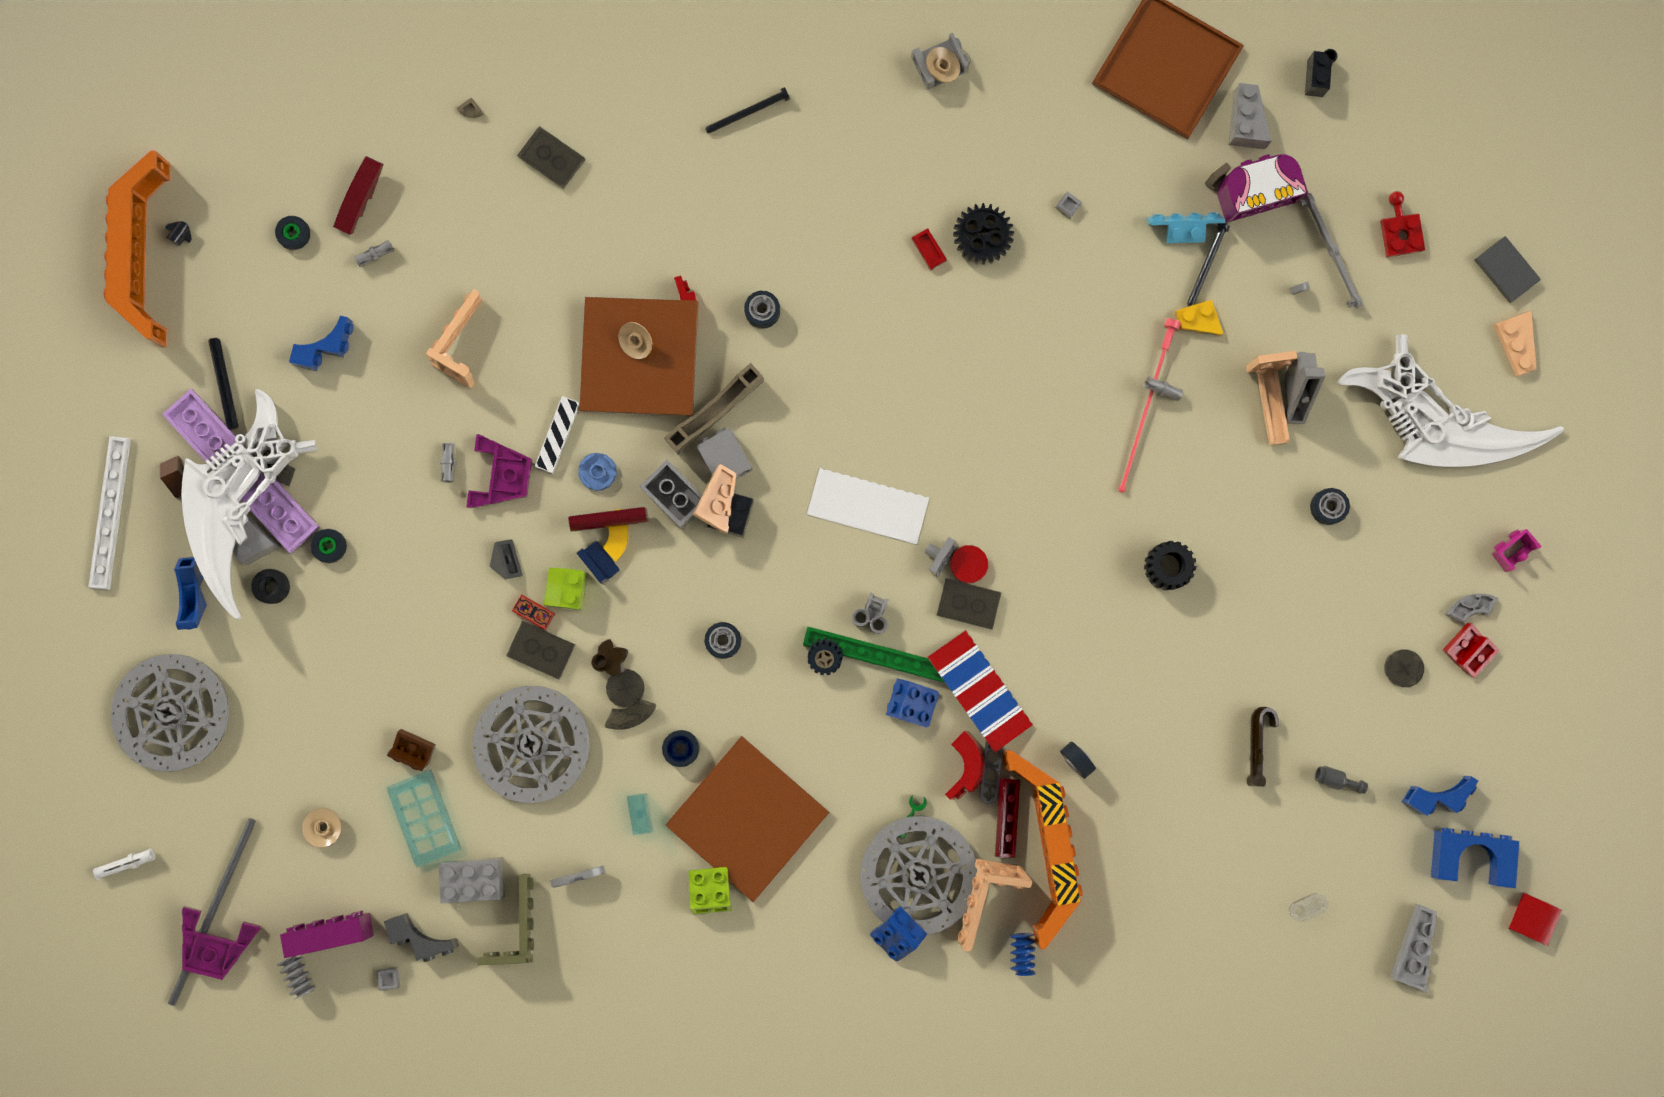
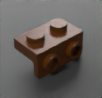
[387,729,436,771]

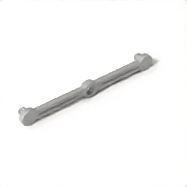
[1299,193,1363,309]

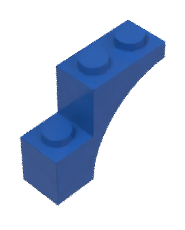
[289,316,354,371]
[174,557,207,630]
[1401,776,1478,816]

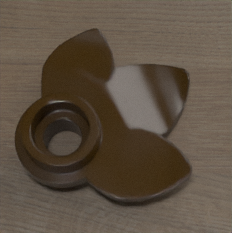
[591,639,628,676]

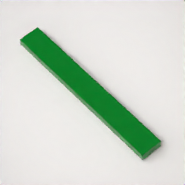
[803,627,945,683]

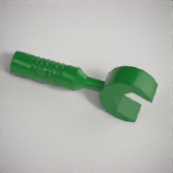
[899,795,927,839]

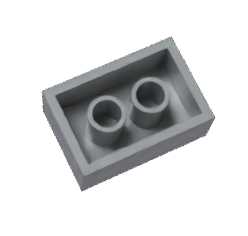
[639,460,702,529]
[439,857,504,903]

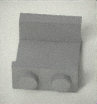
[911,33,970,90]
[697,428,753,479]

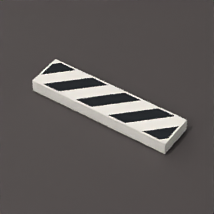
[535,396,580,474]

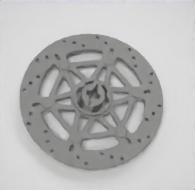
[111,654,229,771]
[473,686,590,803]
[860,816,977,935]

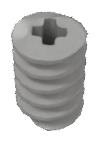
[277,956,316,1000]

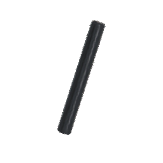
[208,338,238,430]

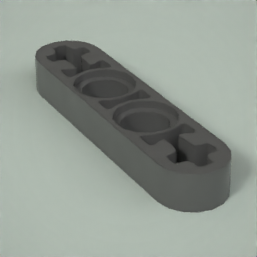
[979,741,1003,804]

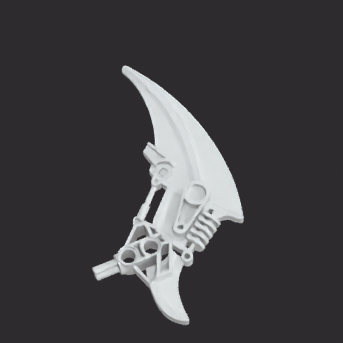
[1337,334,1564,467]
[182,389,317,620]

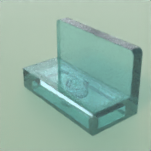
[627,793,653,835]

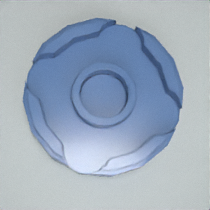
[578,453,617,491]

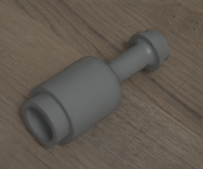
[1315,766,1368,794]

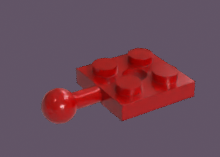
[1380,191,1426,257]

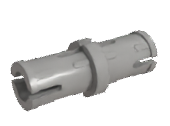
[354,240,394,267]
[1144,376,1183,401]
[440,443,456,483]

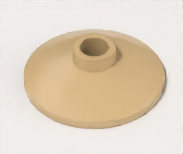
[926,47,960,83]
[618,322,652,359]
[302,808,342,848]

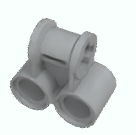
[852,592,889,634]

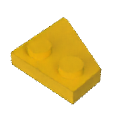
[1175,300,1223,336]

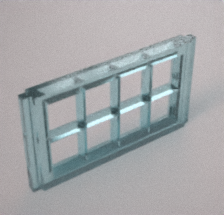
[386,770,461,868]

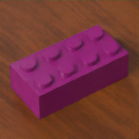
[280,910,374,958]

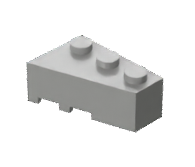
[1229,83,1272,149]
[233,515,281,565]

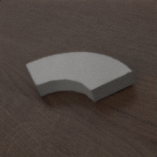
[1445,594,1498,623]
[550,865,605,888]

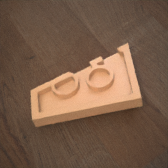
[1494,311,1536,377]
[693,464,737,534]

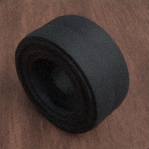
[251,569,290,604]

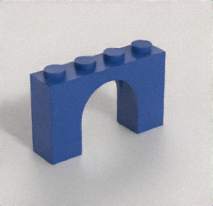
[1431,828,1519,888]

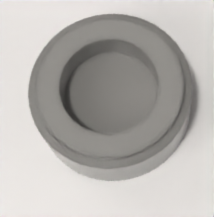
[1289,281,1310,295]

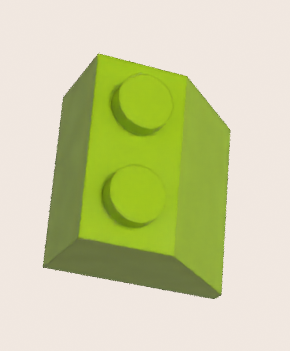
[544,567,587,611]

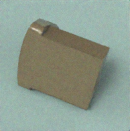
[1205,162,1231,192]

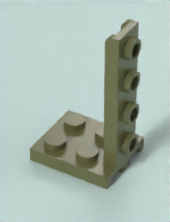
[478,874,534,966]

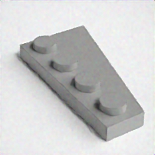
[1390,904,1437,993]

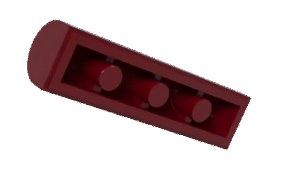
[568,507,648,532]
[995,778,1020,858]

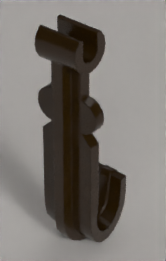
[1246,707,1279,787]

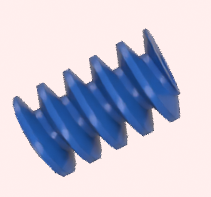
[1010,933,1036,976]

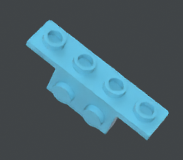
[1147,212,1225,243]

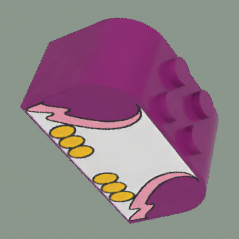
[1217,154,1308,223]

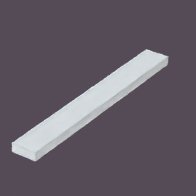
[88,436,131,590]

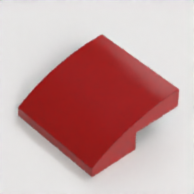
[1443,623,1500,678]
[1508,892,1562,946]

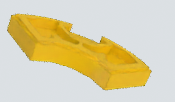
[603,508,629,562]

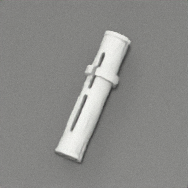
[93,848,155,880]

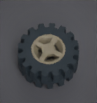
[807,638,843,675]

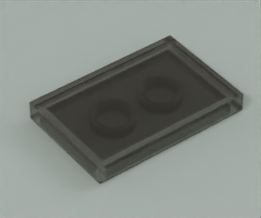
[517,126,586,189]
[936,578,1002,630]
[506,621,576,680]

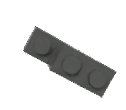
[384,913,459,962]

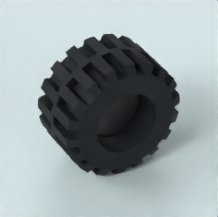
[1144,541,1197,590]

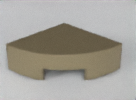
[457,98,484,118]

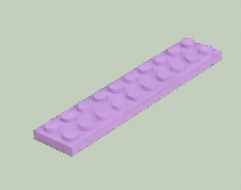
[162,389,320,553]

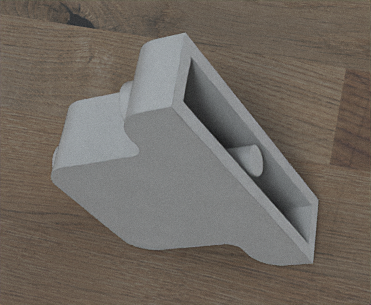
[1285,352,1325,424]

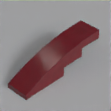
[333,156,384,235]

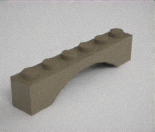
[664,363,764,455]

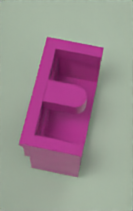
[1492,529,1542,572]

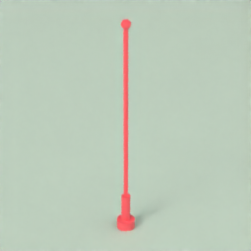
[1118,318,1181,493]

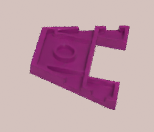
[466,434,532,509]
[182,906,261,980]

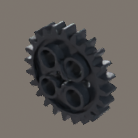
[953,203,1014,265]

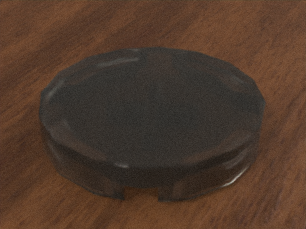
[1384,649,1424,687]
[606,669,645,707]

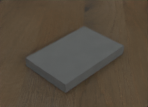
[1474,236,1541,303]

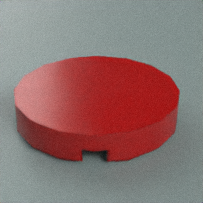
[950,545,988,583]

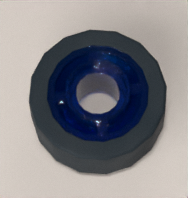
[662,730,700,767]

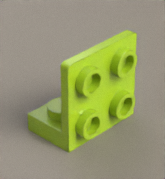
[688,867,732,915]

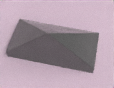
[489,539,523,579]

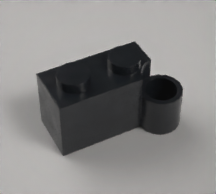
[1305,49,1338,97]

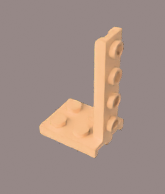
[426,289,481,389]
[1246,351,1297,446]
[958,859,1032,951]

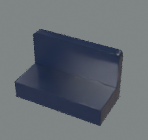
[577,541,620,584]

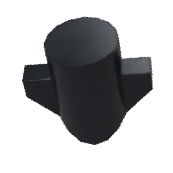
[165,221,192,246]

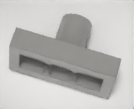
[925,537,958,577]

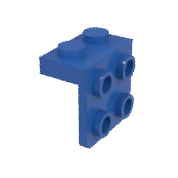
[886,678,939,728]
[870,906,927,961]

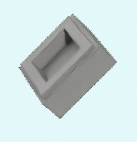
[1055,191,1082,218]
[377,967,400,991]

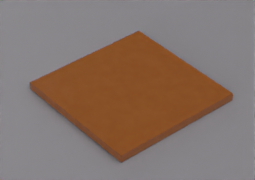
[1092,0,1244,140]
[579,297,699,416]
[665,736,830,902]

